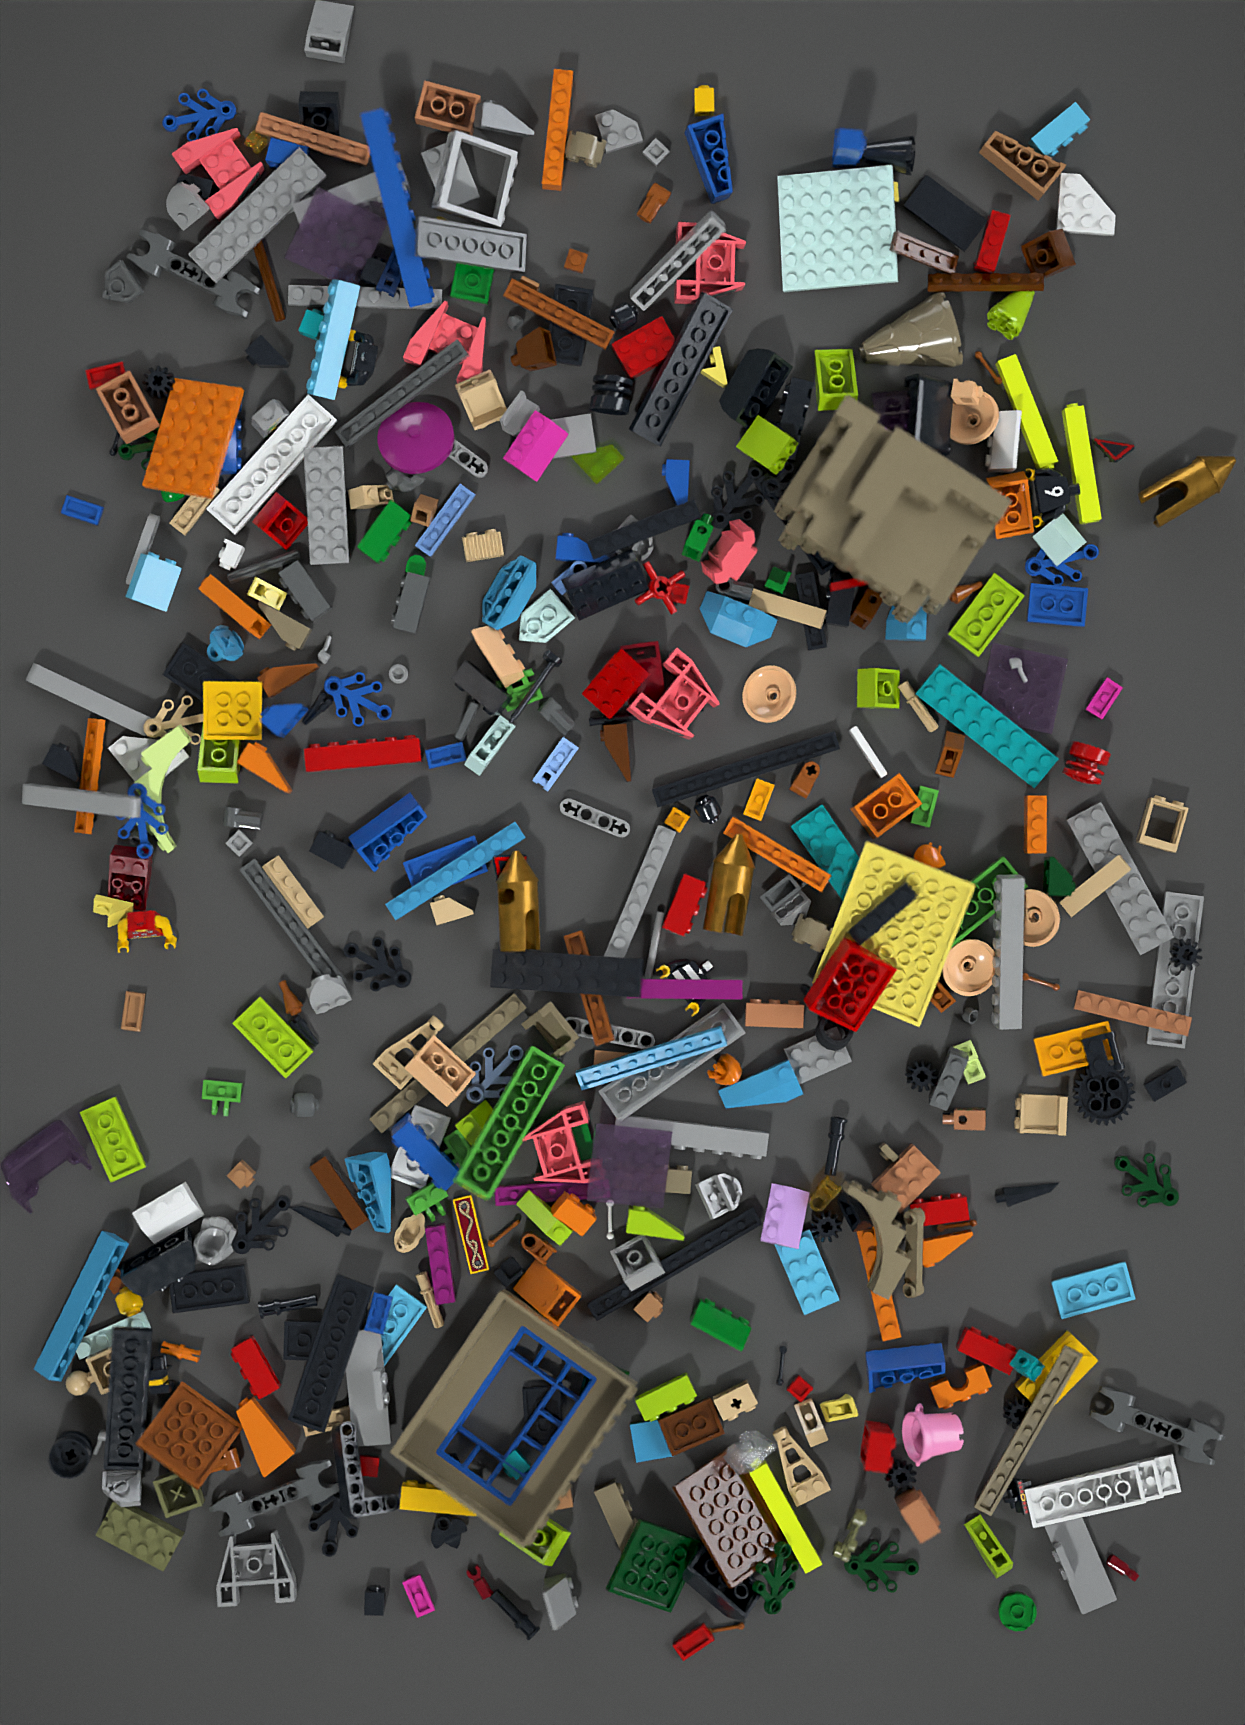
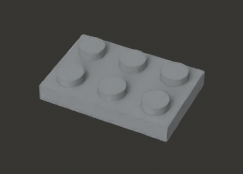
[784,1026,852,1084]

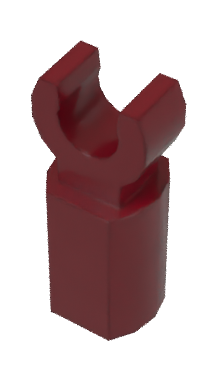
[1105,1553,1139,1582]
[466,1564,493,1600]

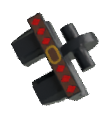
[1003,1477,1032,1515]

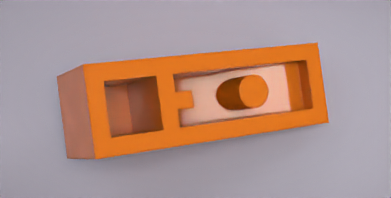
[922,1229,973,1268]

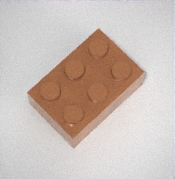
[415,81,482,136]
[96,370,160,444]
[871,1143,941,1213]
[894,1486,941,1544]

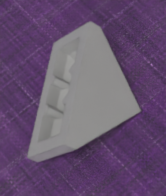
[771,890,811,926]

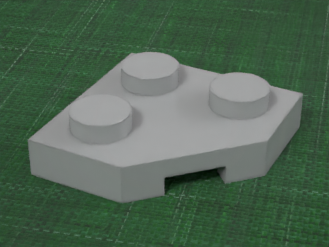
[595,110,643,153]
[102,1470,142,1507]

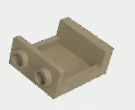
[521,1001,579,1058]

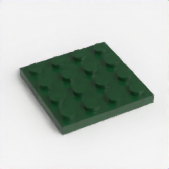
[605,1519,703,1613]

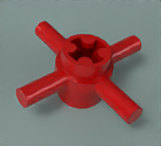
[634,561,685,615]

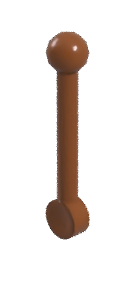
[975,351,1002,385]
[1023,973,1060,991]
[487,1219,520,1247]
[937,1219,977,1232]
[707,1622,745,1633]

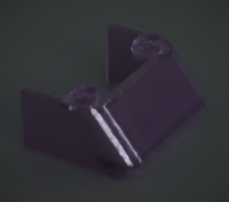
[1,1120,92,1214]

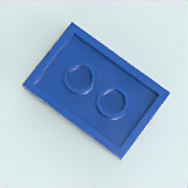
[1026,583,1088,627]

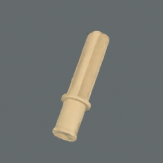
[898,680,938,732]
[415,1271,444,1328]

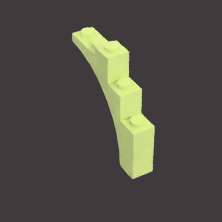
[128,724,192,853]

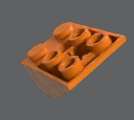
[513,1259,582,1327]

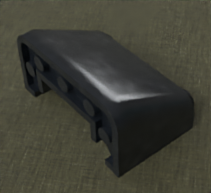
[904,373,953,458]

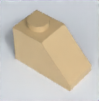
[430,895,474,925]
[794,1398,828,1447]

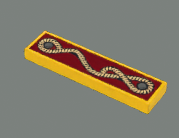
[453,1194,489,1274]

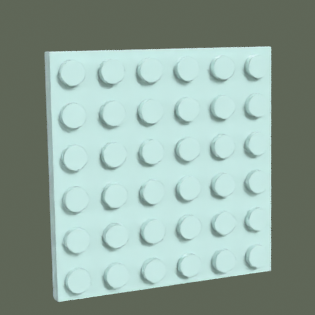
[778,165,898,292]

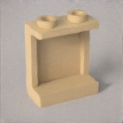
[455,370,507,430]
[1014,1094,1068,1136]

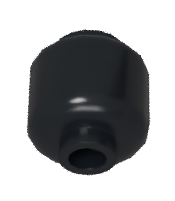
[609,302,639,331]
[694,794,722,824]

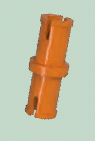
[160,1341,201,1363]

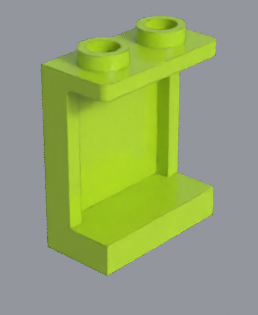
[736,415,798,475]

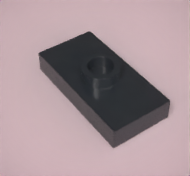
[1144,1066,1187,1102]

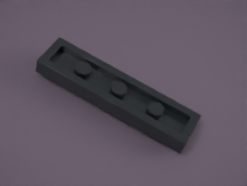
[795,572,827,651]
[847,881,919,946]

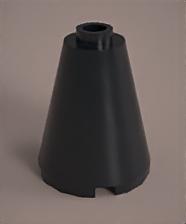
[862,136,915,175]

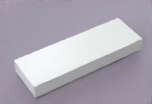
[848,726,887,778]

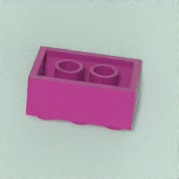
[503,410,569,482]

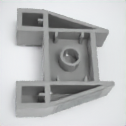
[216,1530,297,1607]

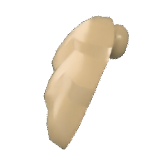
[394,1213,425,1253]

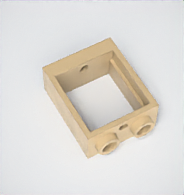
[1136,795,1189,853]

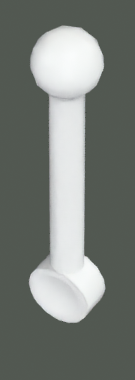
[606,1199,614,1239]

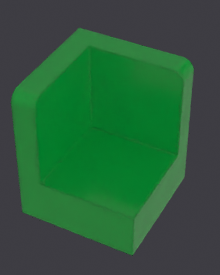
[764,567,792,595]

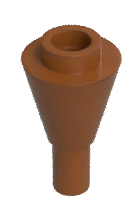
[949,581,983,604]
[278,980,304,1016]

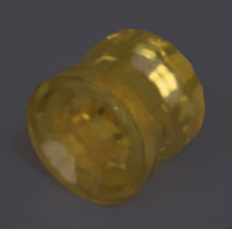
[244,129,268,155]

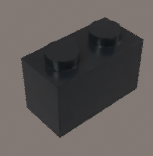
[309,830,355,869]

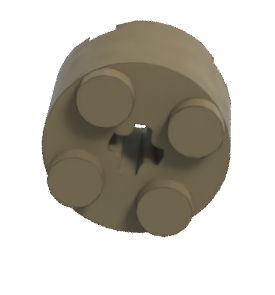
[565,131,607,168]
[791,913,833,952]

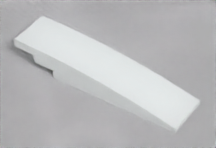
[1024,1453,1181,1528]

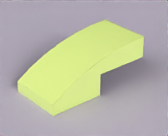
[954,1040,986,1085]

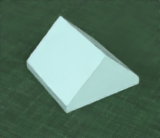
[1033,514,1086,567]

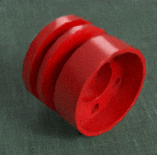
[1062,741,1111,785]

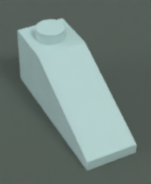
[464,715,516,776]

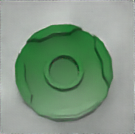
[998,1592,1037,1631]

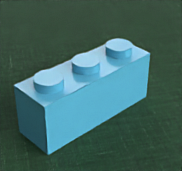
[1029,102,1090,158]

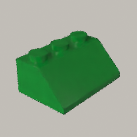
[357,500,412,564]
[689,1298,752,1352]

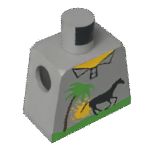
[252,399,290,439]

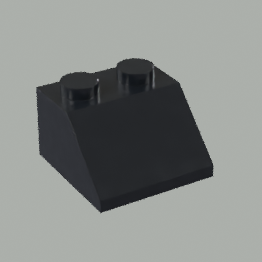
[298,91,340,136]

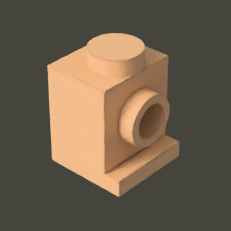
[951,379,983,405]

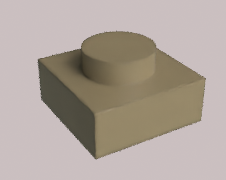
[879,1142,899,1162]

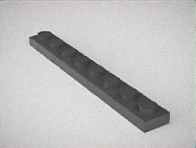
[335,339,470,448]
[240,858,347,983]

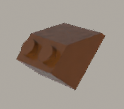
[1021,229,1076,279]

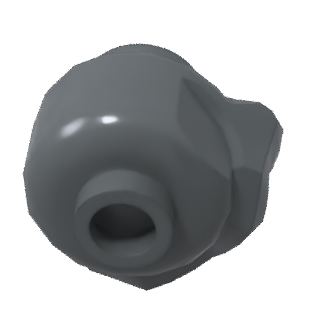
[386,468,426,493]

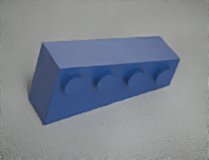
[684,114,733,204]
[832,129,866,169]
[391,1113,459,1191]

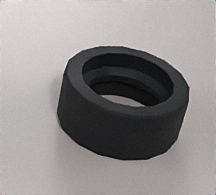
[815,1017,854,1051]

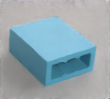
[125,552,182,611]

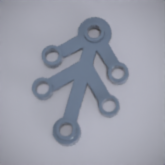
[466,1045,524,1104]

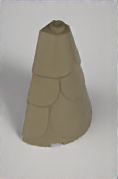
[859,292,963,367]

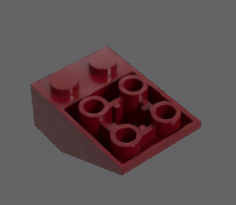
[620,641,665,705]
[108,845,153,911]

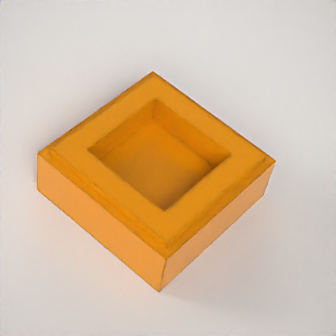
[664,807,690,833]

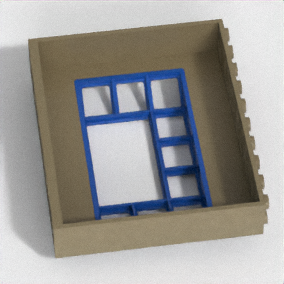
[390,1289,638,1549]

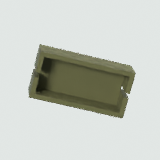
[95,1501,185,1572]

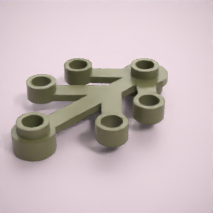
[832,1508,867,1562]

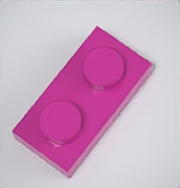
[1085,677,1123,720]
[402,1574,435,1618]

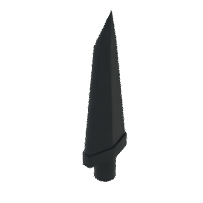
[995,1183,1059,1207]
[289,1206,352,1237]

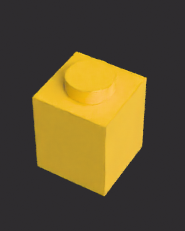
[694,85,714,116]

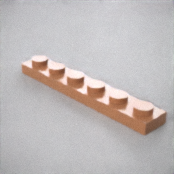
[255,112,370,167]
[1074,990,1192,1036]

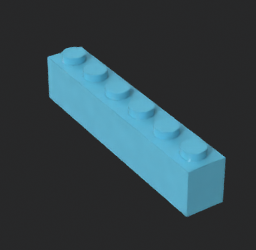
[306,280,360,400]

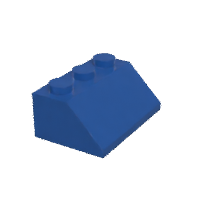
[260,704,309,738]

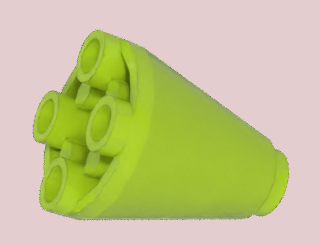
[987,291,1035,340]

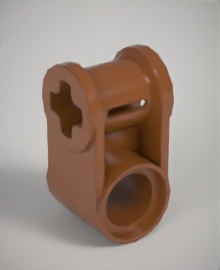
[789,761,820,799]
[521,1231,557,1265]

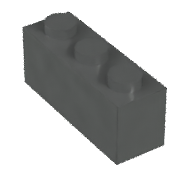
[278,560,332,622]
[391,572,431,635]
[929,1046,969,1111]

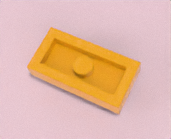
[743,779,775,821]

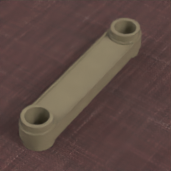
[902,1208,926,1298]

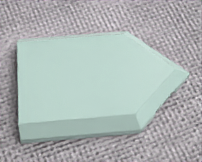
[519,589,575,643]

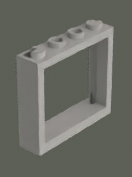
[431,130,518,229]

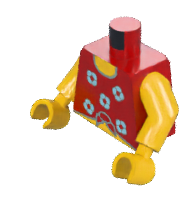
[117,911,177,953]

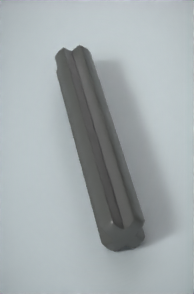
[227,550,301,584]

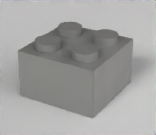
[610,1235,665,1291]

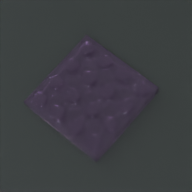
[285,187,388,285]
[981,643,1068,734]
[586,1123,672,1208]

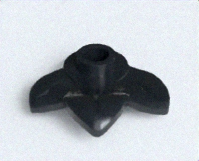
[431,1513,468,1549]

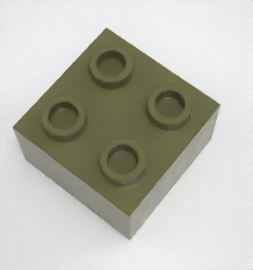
[153,1472,205,1518]

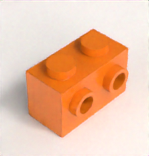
[551,1191,597,1236]

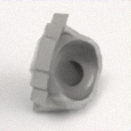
[193,1216,237,1265]

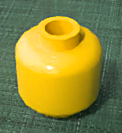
[115,1287,143,1317]

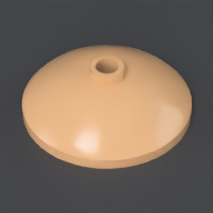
[950,392,999,445]
[742,665,796,723]
[1023,889,1060,947]
[942,939,995,996]

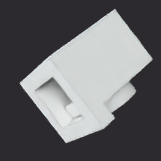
[219,539,245,571]

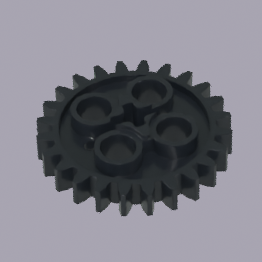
[1072,1064,1135,1126]

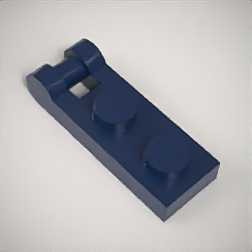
[376,249,402,298]

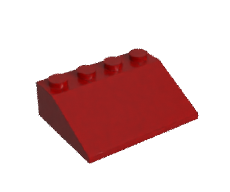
[803,937,897,1032]

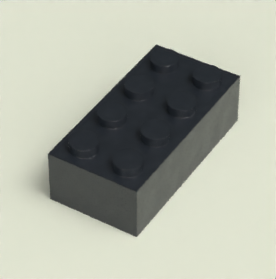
[561,549,649,621]

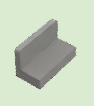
[500,391,540,438]

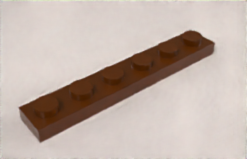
[928,272,1044,292]

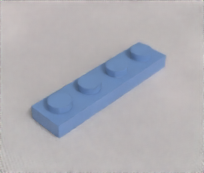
[415,484,476,557]

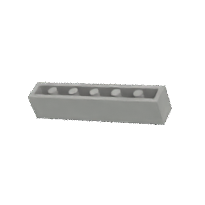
[630,210,726,311]

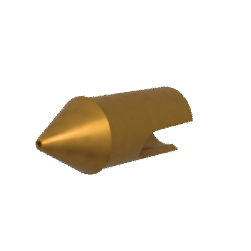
[1138,456,1236,528]
[703,834,755,936]
[496,851,540,951]

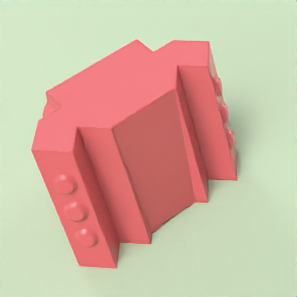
[701,519,758,584]

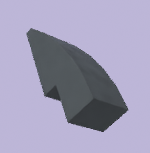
[760,859,808,912]

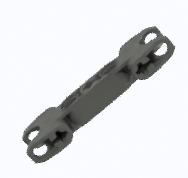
[127,230,261,319]
[1089,1385,1225,1466]
[208,1458,339,1537]

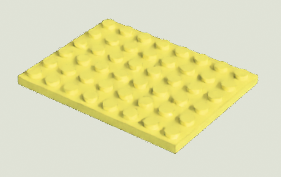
[812,841,976,1027]

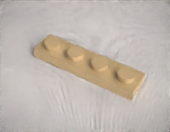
[262,855,324,929]

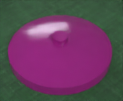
[377,402,455,474]

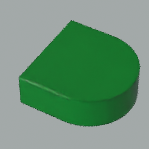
[405,555,426,576]

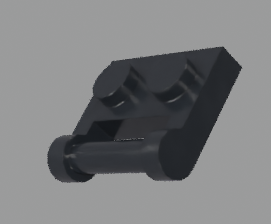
[1081,1031,1125,1077]

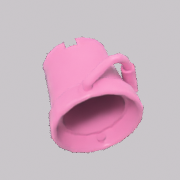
[902,1403,963,1467]

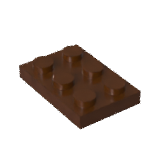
[657,1397,725,1456]

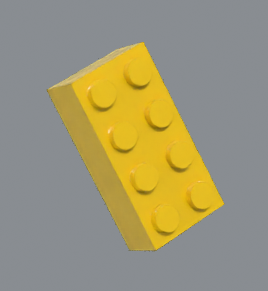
[1014,1330,1099,1406]

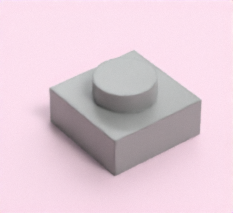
[642,138,670,167]
[226,830,253,857]

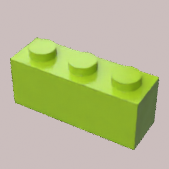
[635,1372,697,1422]

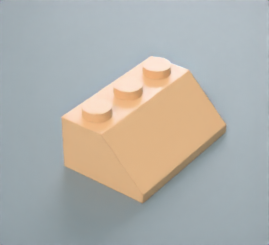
[471,625,525,688]
[404,1035,476,1107]

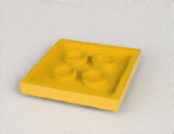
[203,681,262,740]

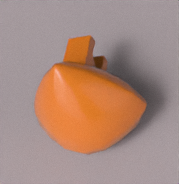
[913,842,946,869]
[707,1053,742,1085]

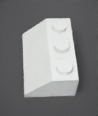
[985,410,1021,474]
[132,1182,205,1244]

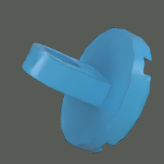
[207,625,244,662]

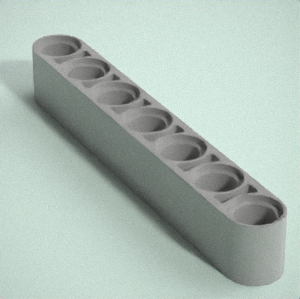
[26,663,151,736]
[22,783,141,818]

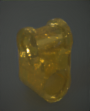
[808,1175,842,1212]

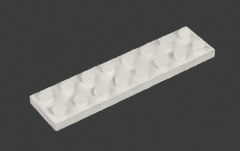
[206,395,337,535]

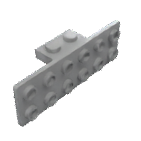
[346,1330,392,1446]
[1044,1517,1117,1614]

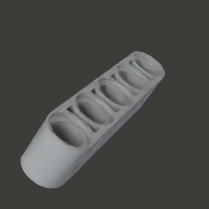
[565,1016,655,1049]

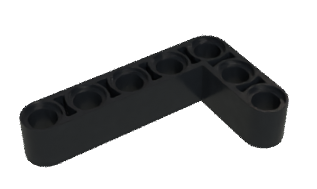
[331,1421,400,1518]

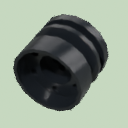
[589,374,633,416]
[48,1431,93,1479]

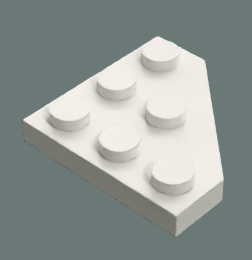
[1056,173,1116,236]
[108,736,190,781]

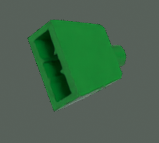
[681,513,714,562]

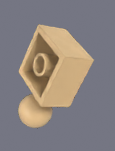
[66,1347,111,1396]

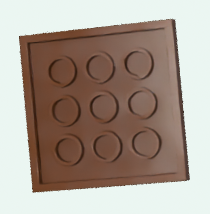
[135,1381,243,1490]

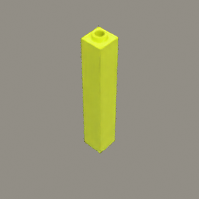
[995,354,1058,469]
[1062,403,1102,524]
[749,1460,822,1573]

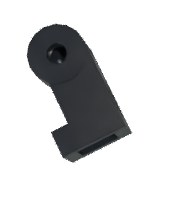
[177,174,216,202]

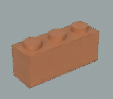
[745,999,804,1028]

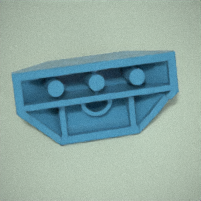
[482,555,536,630]
[700,591,777,647]

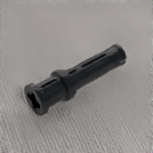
[824,1116,848,1176]
[258,1294,318,1319]
[490,1588,540,1641]

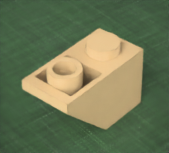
[348,485,394,509]

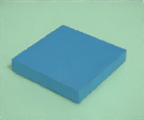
[630,1418,672,1463]

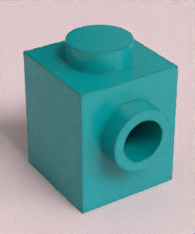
[298,309,324,341]
[1009,1349,1045,1382]
[502,1448,531,1480]

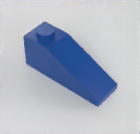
[662,459,690,506]
[556,533,609,564]

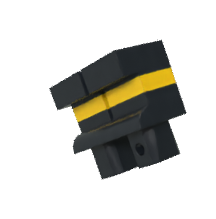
[149,1355,175,1395]

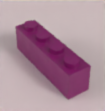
[425,1223,456,1305]

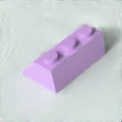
[761,1183,810,1249]

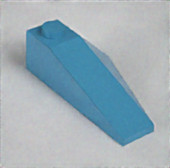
[885,605,927,641]
[718,1059,803,1108]
[345,1152,391,1233]

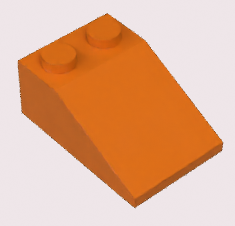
[986,471,1034,539]
[237,742,292,794]
[850,773,922,839]

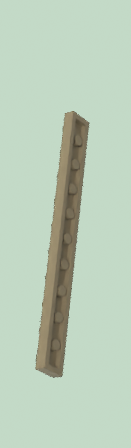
[369,993,527,1133]
[974,1345,1082,1516]

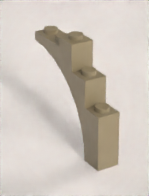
[841,1180,911,1300]

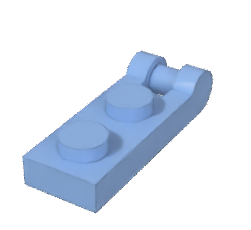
[532,737,579,792]

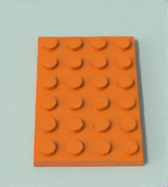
[142,378,244,499]

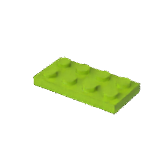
[947,573,1025,657]
[232,996,314,1079]
[80,1096,147,1183]

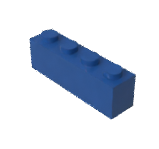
[220,401,242,474]
[348,792,428,872]
[865,1343,945,1393]

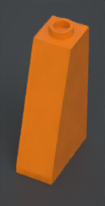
[198,574,271,640]
[236,1396,296,1478]

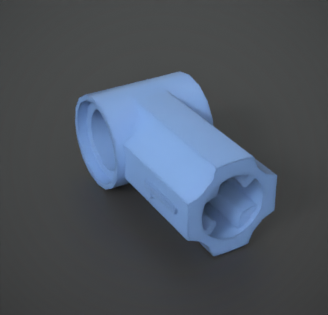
[551,561,587,595]

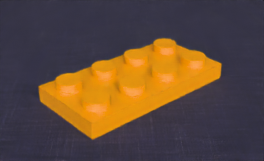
[1033,1021,1113,1076]

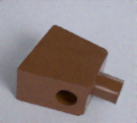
[511,327,557,371]
[850,588,883,630]

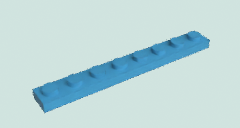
[385,822,526,920]
[575,1026,727,1090]

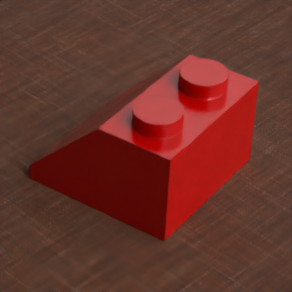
[252,492,308,550]

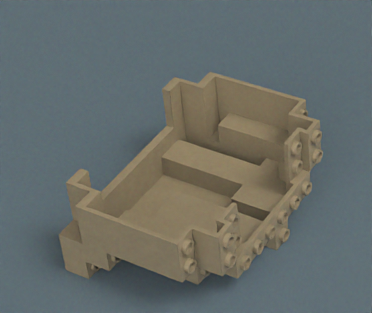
[774,395,1012,624]

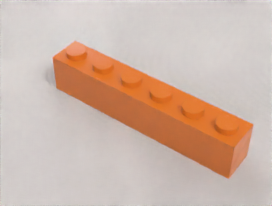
[542,69,573,191]

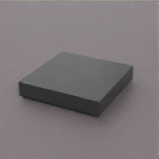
[455,702,479,741]

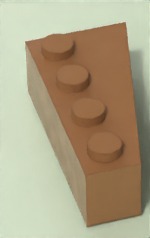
[979,131,1067,201]

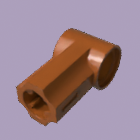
[637,182,671,224]
[211,1447,241,1473]

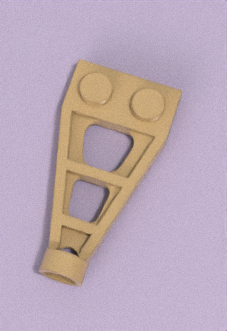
[373,1015,445,1090]
[772,1426,831,1507]

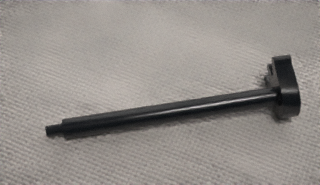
[509,650,562,724]

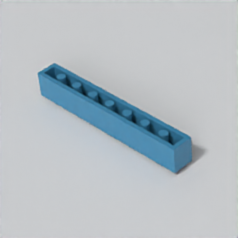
[34,1231,129,1382]

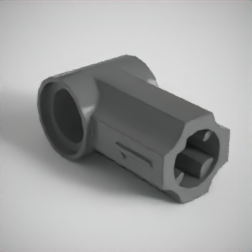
[715,578,754,601]
[537,696,576,735]
[223,807,262,829]

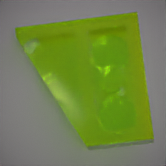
[572,444,625,485]

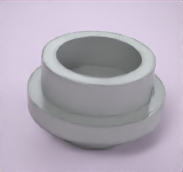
[389,664,408,684]

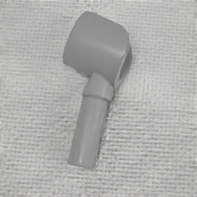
[318,636,332,664]
[1009,657,1028,683]
[93,1429,106,1455]

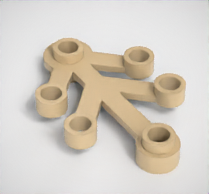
[143,695,203,745]

